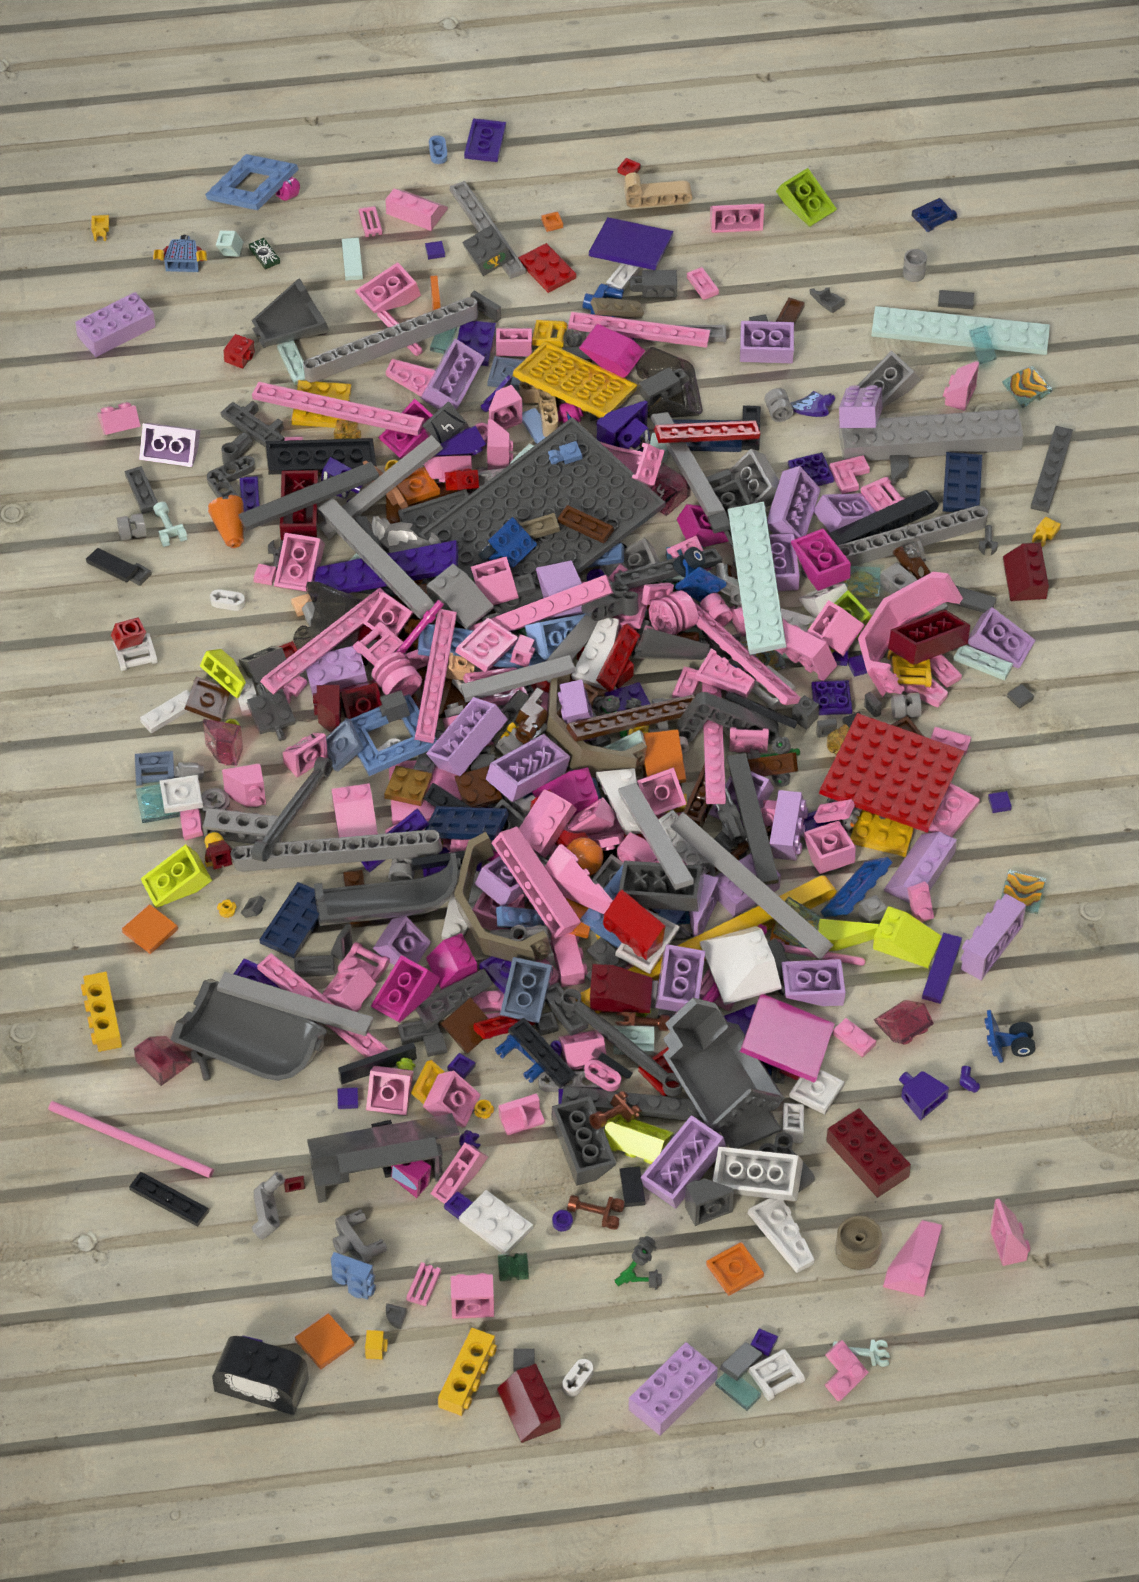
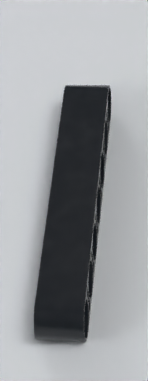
[828,490,939,546]

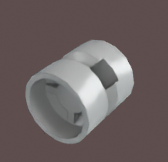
[903,249,927,282]
[764,388,793,422]
[117,513,146,541]
[891,692,921,719]
[388,857,418,882]

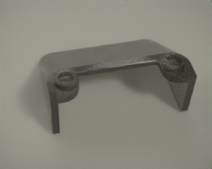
[635,347,703,419]
[293,582,363,652]

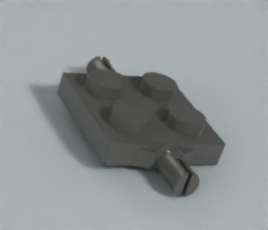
[247,683,296,741]

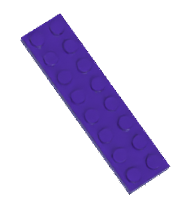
[314,540,458,599]

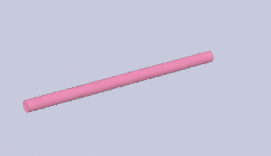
[48,1101,214,1178]

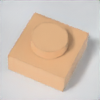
[291,593,312,617]

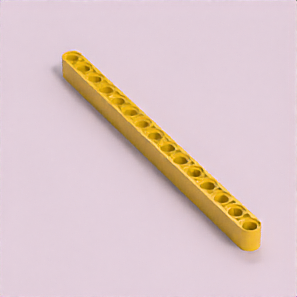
[575,875,837,1013]

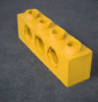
[81,971,122,1052]
[438,1328,497,1416]

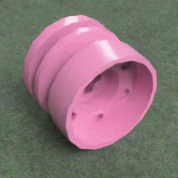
[649,591,698,635]
[372,652,422,696]

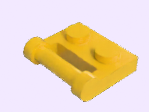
[532,320,568,349]
[891,656,932,687]

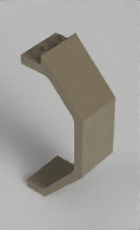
[545,674,647,778]
[454,832,551,962]

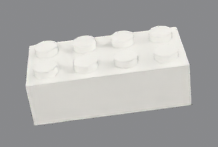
[713,1147,803,1201]

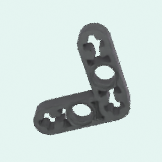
[207,456,255,499]

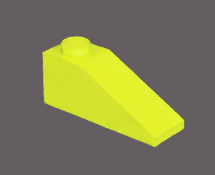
[200,649,246,698]
[818,919,879,951]

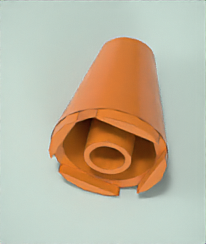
[208,495,244,548]

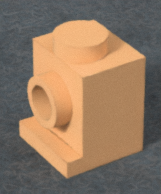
[446,653,475,681]

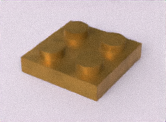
[384,766,433,806]

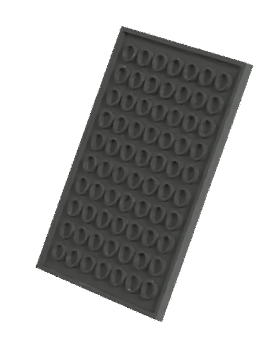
[418,417,666,615]

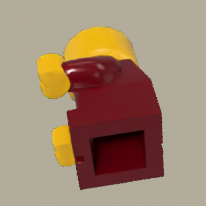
[204,832,233,870]

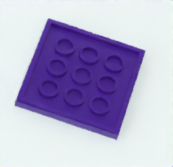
[589,217,674,270]

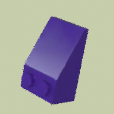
[596,401,648,447]
[433,426,486,457]

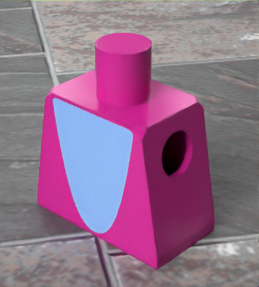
[391,1160,431,1198]

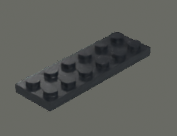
[265,438,377,475]

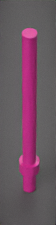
[373,600,444,681]

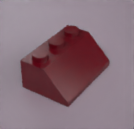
[1002,542,1049,601]
[497,1364,561,1443]

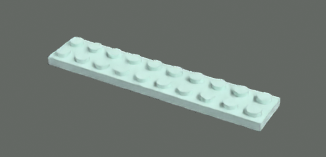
[871,306,1050,355]
[728,502,786,655]

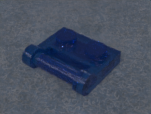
[911,198,958,232]

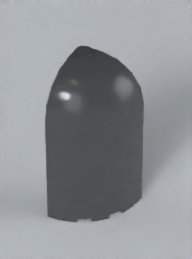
[314,853,461,926]
[170,979,327,1081]

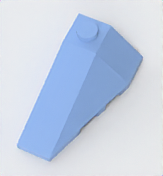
[525,614,585,660]

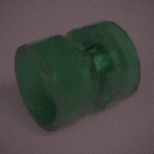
[498,1252,529,1282]

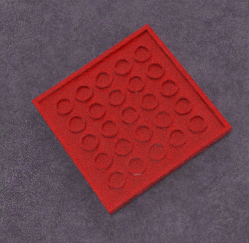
[819,713,965,833]

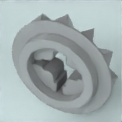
[201,788,230,812]

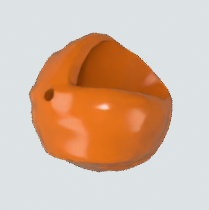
[566,837,603,876]

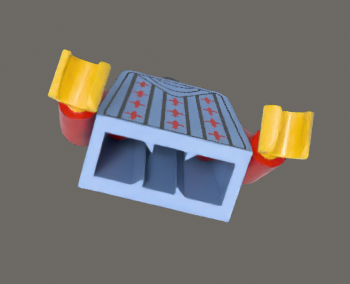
[153,235,207,272]

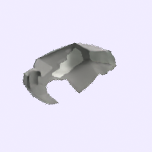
[372,516,441,553]

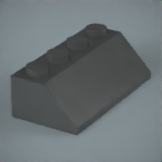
[713,478,751,547]
[551,1096,616,1186]

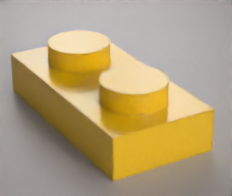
[411,1060,445,1104]

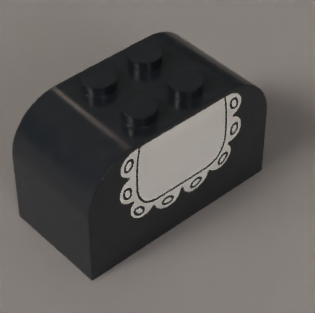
[212,1336,309,1415]

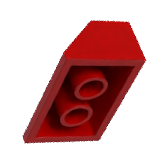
[603,890,666,960]

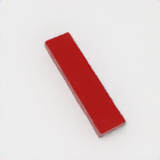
[596,624,640,692]

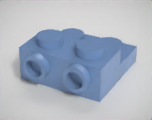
[331,1252,376,1300]

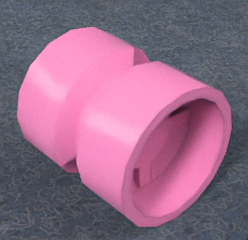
[700,593,733,627]

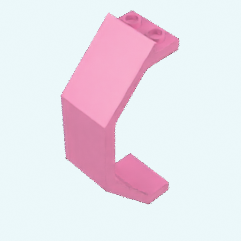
[600,442,665,488]
[858,571,963,697]

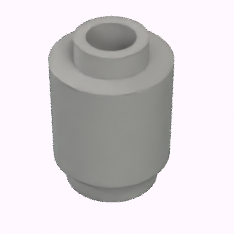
[174,762,204,780]

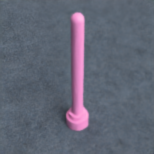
[773,938,866,966]

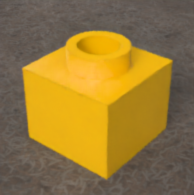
[365,1330,388,1360]

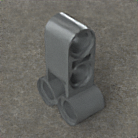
[581,584,639,621]
[759,1132,815,1192]

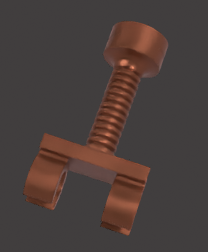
[615,1012,670,1031]
[589,1091,642,1130]
[567,1195,625,1230]

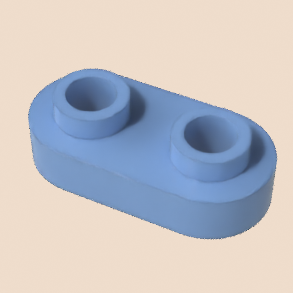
[429,135,447,164]

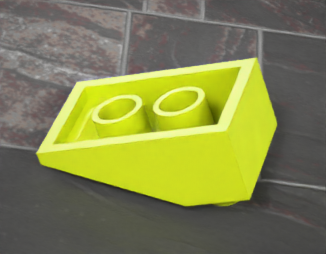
[141,844,212,908]
[873,906,942,968]

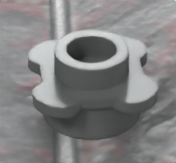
[566,329,582,347]

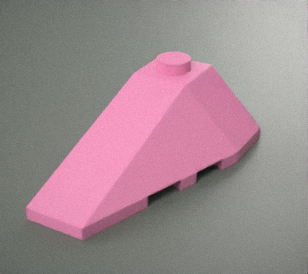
[545,844,613,914]
[883,1220,942,1297]

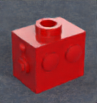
[223,334,255,369]
[445,468,479,491]
[111,617,146,651]

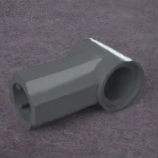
[221,433,253,465]

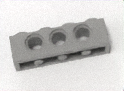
[880,562,948,618]
[203,808,284,844]

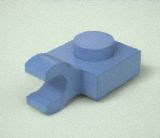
[548,441,582,464]

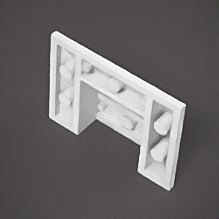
[700,926,781,1005]

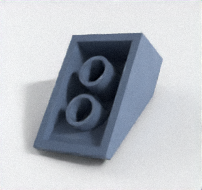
[500,957,553,1024]

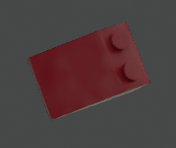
[590,964,653,1013]

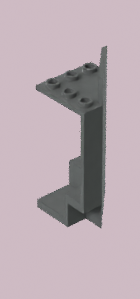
[663,998,785,1149]
[307,1113,460,1203]

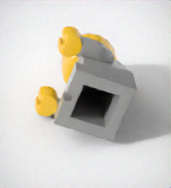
[496,722,523,755]

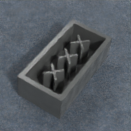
[618,861,704,912]

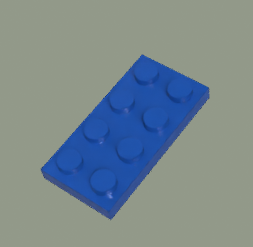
[820,857,892,917]

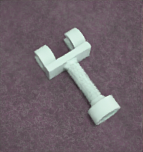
[153,502,188,547]
[833,1340,890,1367]

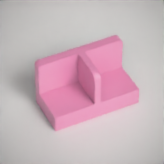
[499,1093,545,1135]

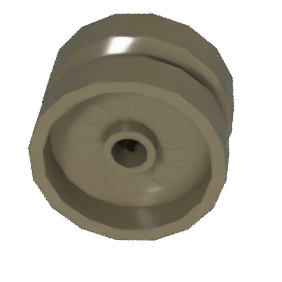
[835,1216,882,1270]

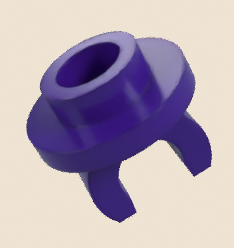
[459,1130,481,1149]

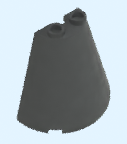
[251,278,330,348]
[632,617,711,660]

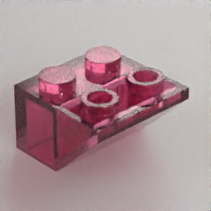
[134,1036,192,1086]

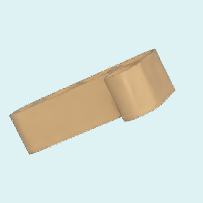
[624,173,693,208]
[519,381,558,437]

